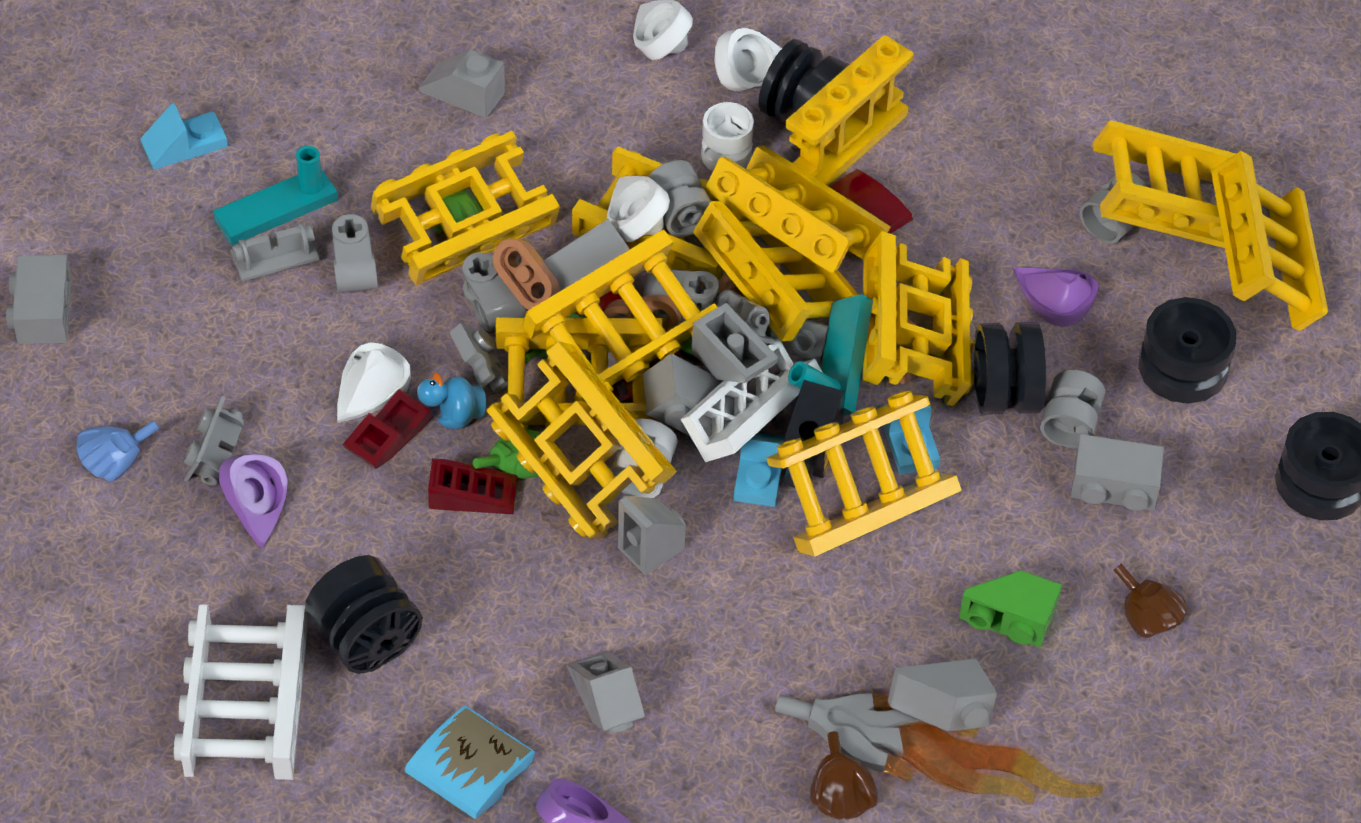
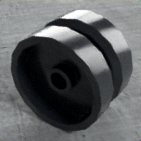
[1138,297,1237,404]
[974,322,1046,415]
[1275,412,1361,520]

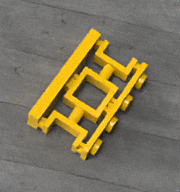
[786,35,914,186]
[371,131,560,286]
[863,231,974,406]
[486,341,677,539]

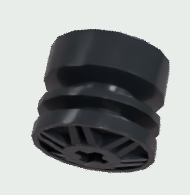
[758,39,850,123]
[304,555,423,674]

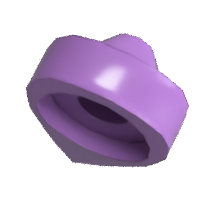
[1014,268,1099,327]
[219,454,288,547]
[536,778,632,823]

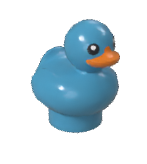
[417,372,486,430]

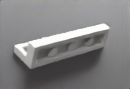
[681,337,822,462]

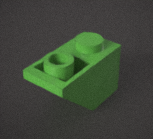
[959,570,1062,647]

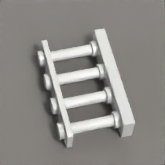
[174,604,308,780]

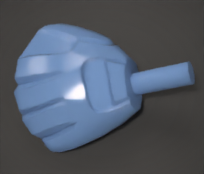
[76,420,160,482]

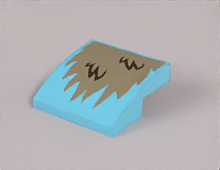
[404,705,535,819]

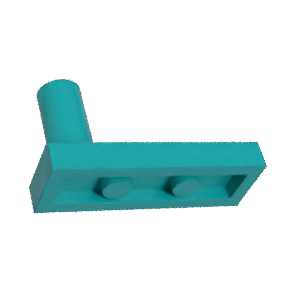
[213,146,338,246]
[788,294,873,416]

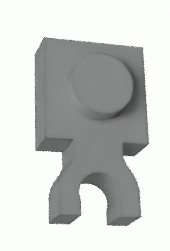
[449,323,508,394]

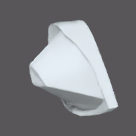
[633,0,693,60]
[714,28,782,92]
[607,176,670,242]
[337,342,411,423]

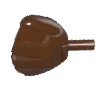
[1113,563,1187,638]
[810,731,878,820]

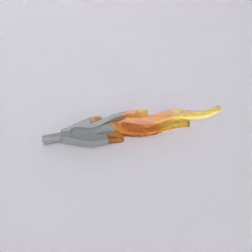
[775,694,1103,804]

